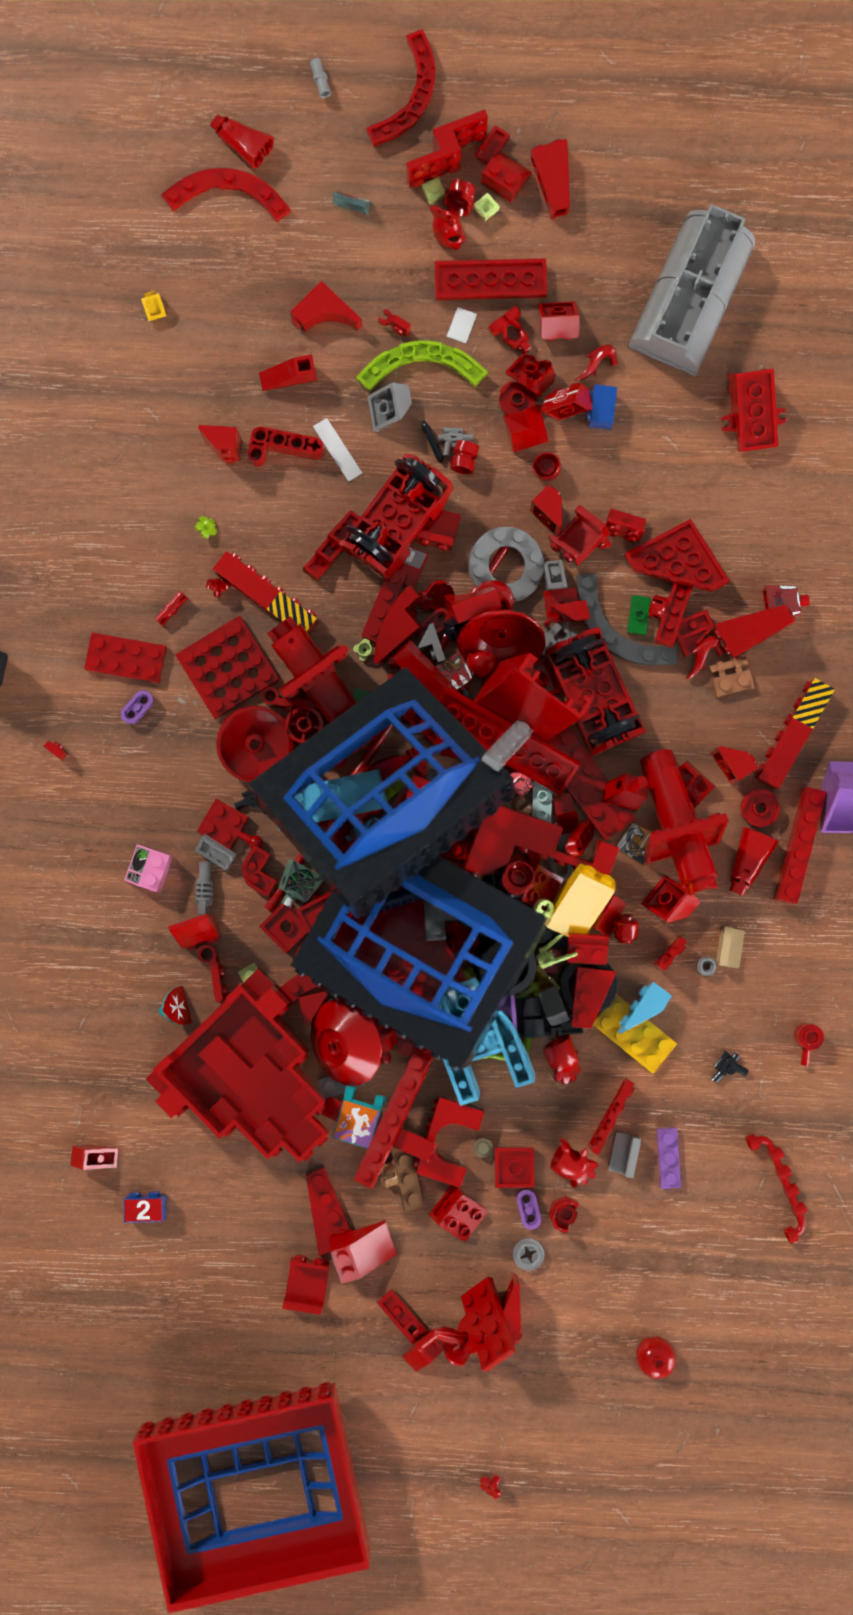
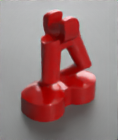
[488,306,530,354]

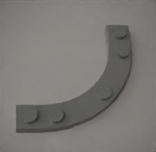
[577,574,677,666]

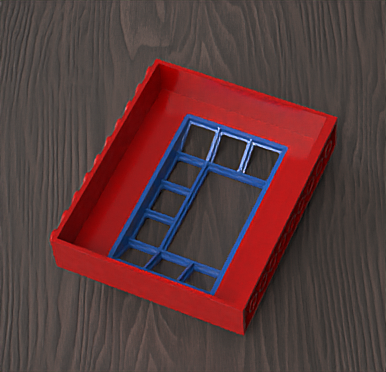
[132,1382,371,1614]

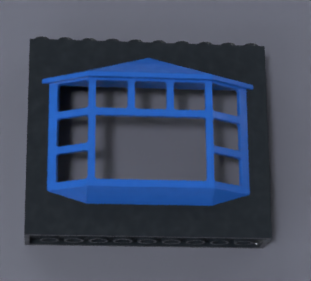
[248,667,515,919]
[290,819,552,1070]

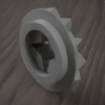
[513,1238,544,1271]

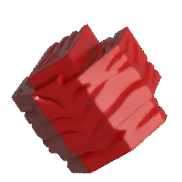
[443,179,476,217]
[548,1196,579,1234]

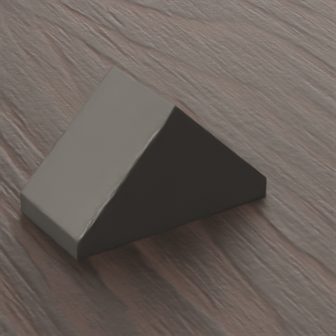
[538,985,570,1027]

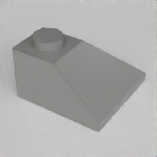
[368,382,412,432]

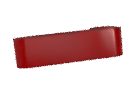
[247,426,325,467]

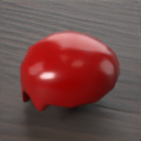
[532,452,561,481]
[466,649,497,677]

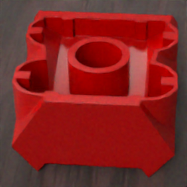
[505,354,556,398]

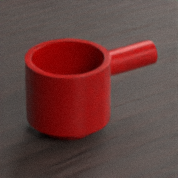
[794,1023,824,1066]

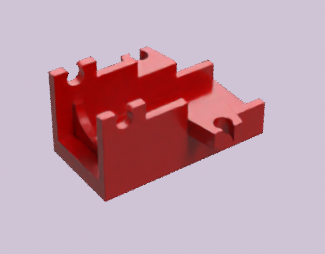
[720,368,786,452]

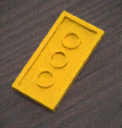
[593,994,677,1074]

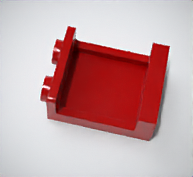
[548,505,609,566]

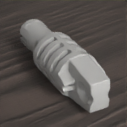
[195,862,213,915]

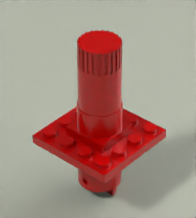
[267,616,380,754]
[640,749,729,896]

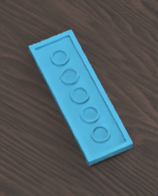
[278,769,387,830]

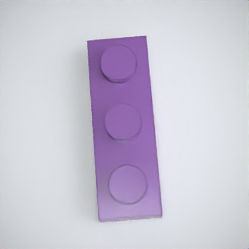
[656,1127,681,1189]

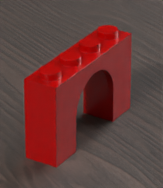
[413,1096,484,1188]

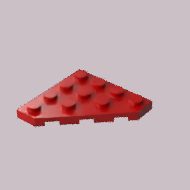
[624,519,729,592]

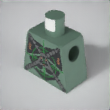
[279,859,323,908]

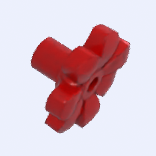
[206,578,230,597]
[480,1475,502,1499]

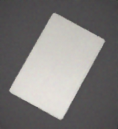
[447,307,477,343]

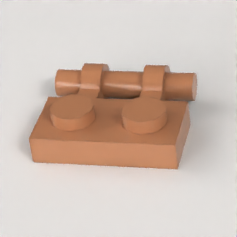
[709,657,755,698]

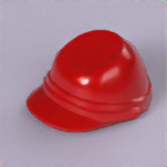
[502,860,535,895]

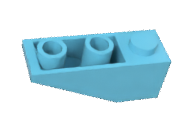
[618,982,672,1034]

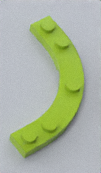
[356,341,488,392]

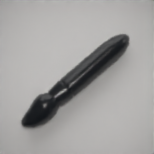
[422,421,443,463]

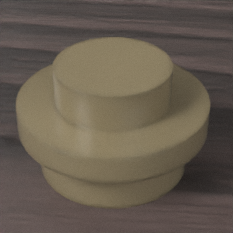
[473,1138,493,1158]

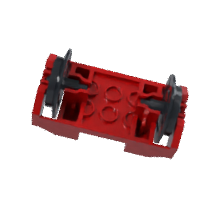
[339,453,454,580]
[545,627,646,757]

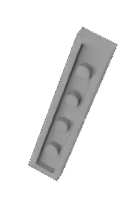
[481,720,533,771]

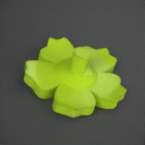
[195,516,217,539]

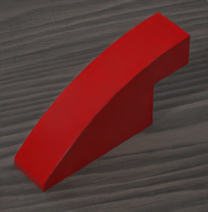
[374,585,424,665]

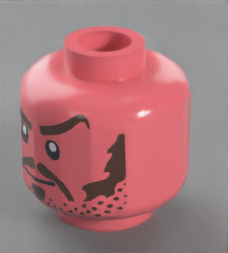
[510,770,533,796]

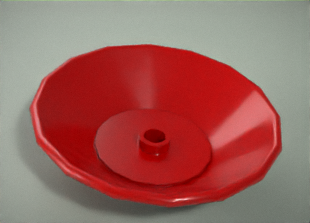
[457,610,546,667]
[310,999,382,1086]

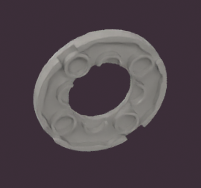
[468,527,544,603]

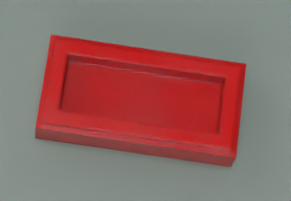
[474,125,510,165]

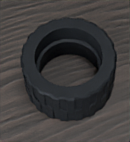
[472,936,537,996]
[557,962,618,1013]

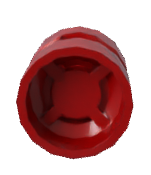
[450,440,480,475]

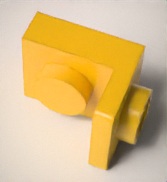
[141,291,166,321]

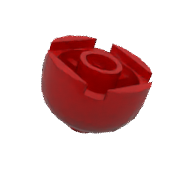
[285,705,324,744]
[636,1336,676,1379]

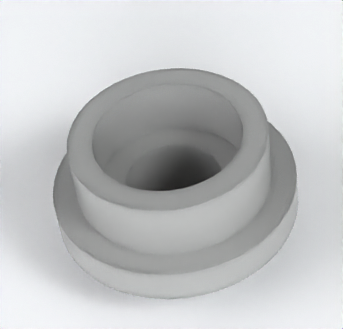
[697,957,717,976]

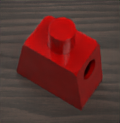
[604,774,649,811]

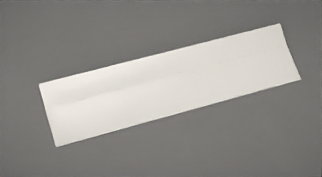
[313,418,362,482]

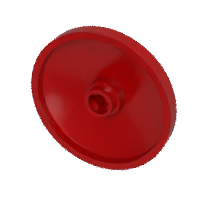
[216,705,293,782]

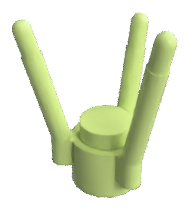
[536,934,577,969]

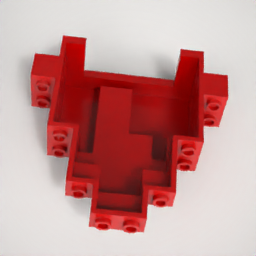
[146,968,329,1163]

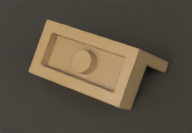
[716,927,745,968]

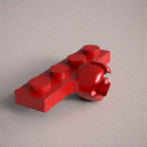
[648,582,693,648]

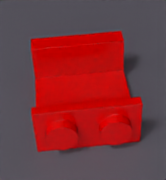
[282,1254,330,1315]

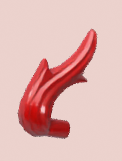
[575,344,618,381]
[686,636,725,679]

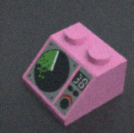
[124,844,174,893]

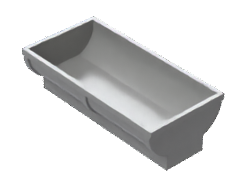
[628,204,755,377]

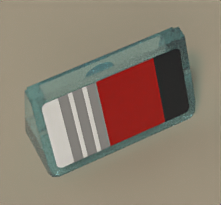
[332,191,372,214]

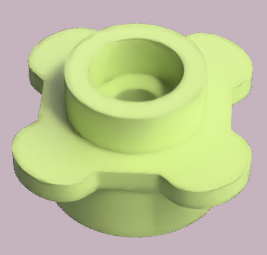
[353,639,375,661]

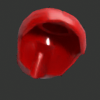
[417,580,455,610]

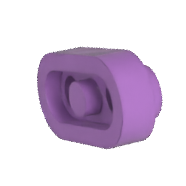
[121,690,154,724]
[516,1189,541,1229]

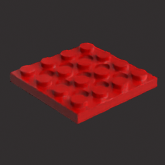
[175,615,279,719]

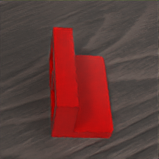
[591,895,626,936]

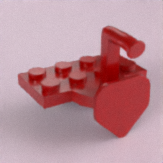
[415,1276,516,1372]

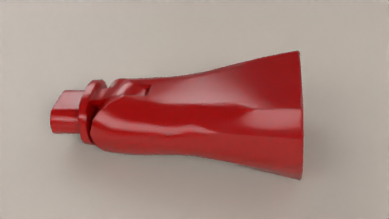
[210,114,274,169]
[729,826,779,896]

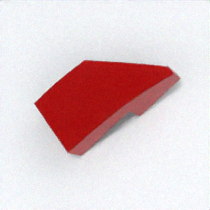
[550,600,591,623]

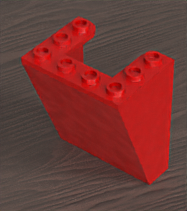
[473,653,592,742]

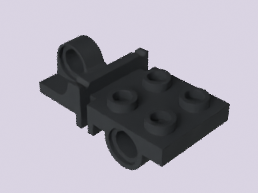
[515,995,583,1038]

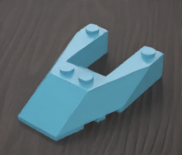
[438,978,536,1106]

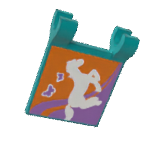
[332,1085,386,1149]

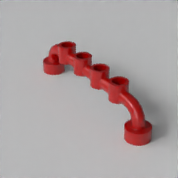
[745,1134,807,1244]

